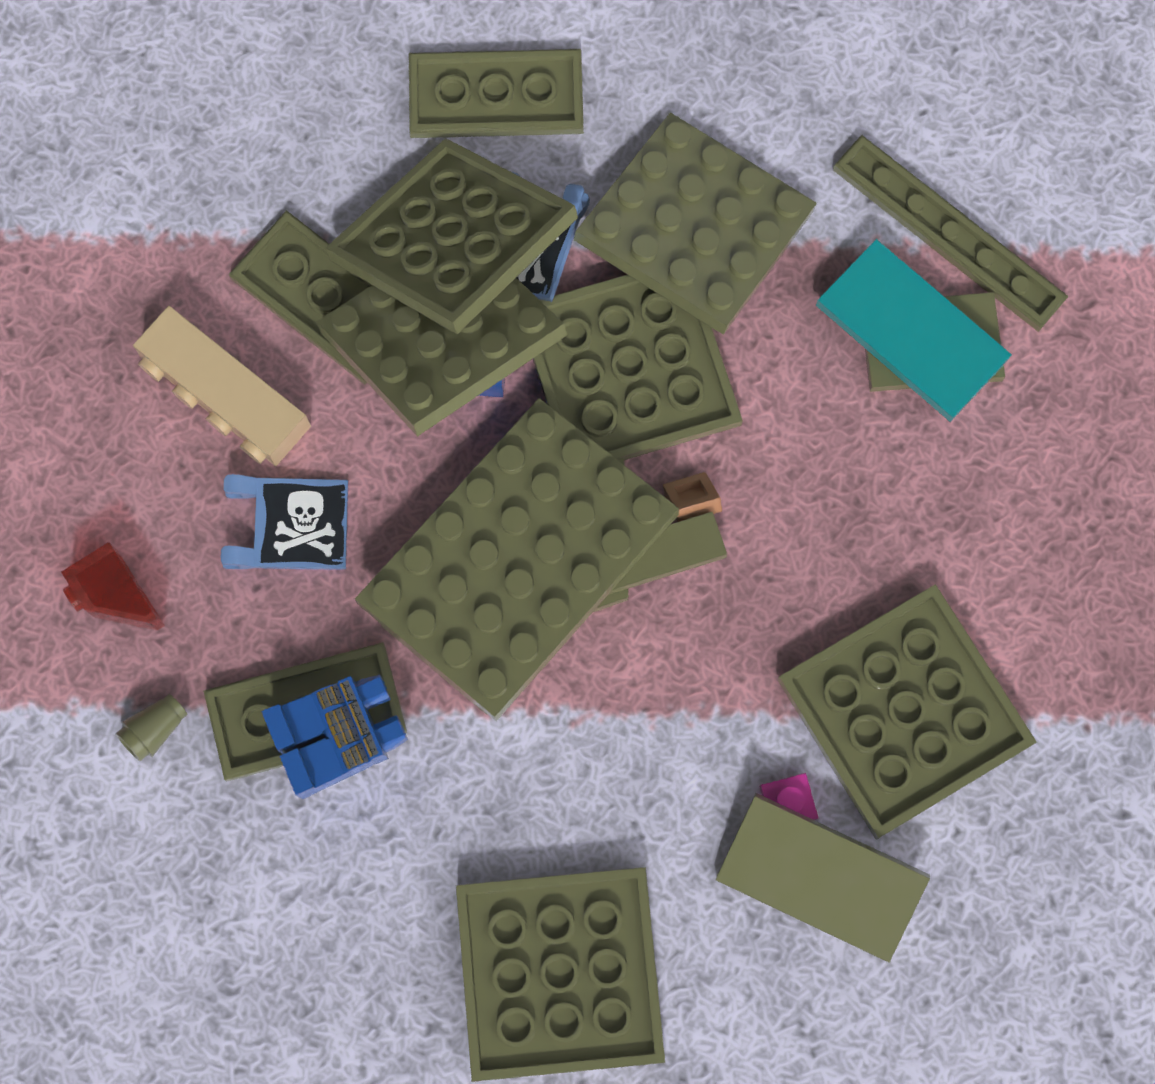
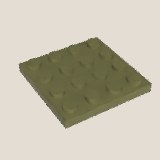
[574,112,817,335]
[325,138,578,334]
[533,275,743,460]
[316,278,567,437]
[777,584,1037,840]
[456,867,665,1082]

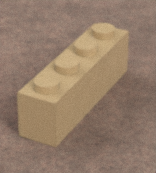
[133,306,311,466]

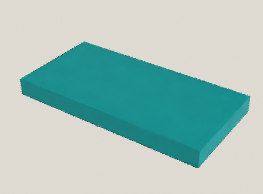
[816,239,1012,422]

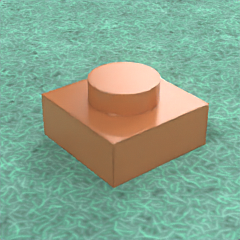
[663,472,722,522]

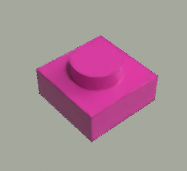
[759,773,819,820]

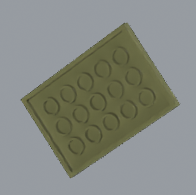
[355,398,679,721]

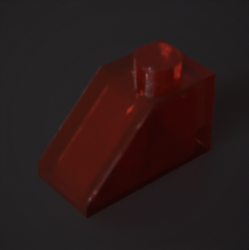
[61,542,165,630]

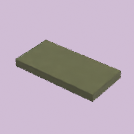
[409,49,584,138]
[229,210,372,385]
[204,642,407,782]
[716,793,930,963]

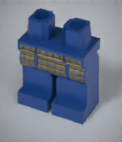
[261,675,408,799]

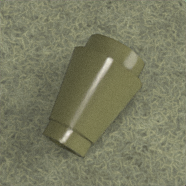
[115,694,188,762]

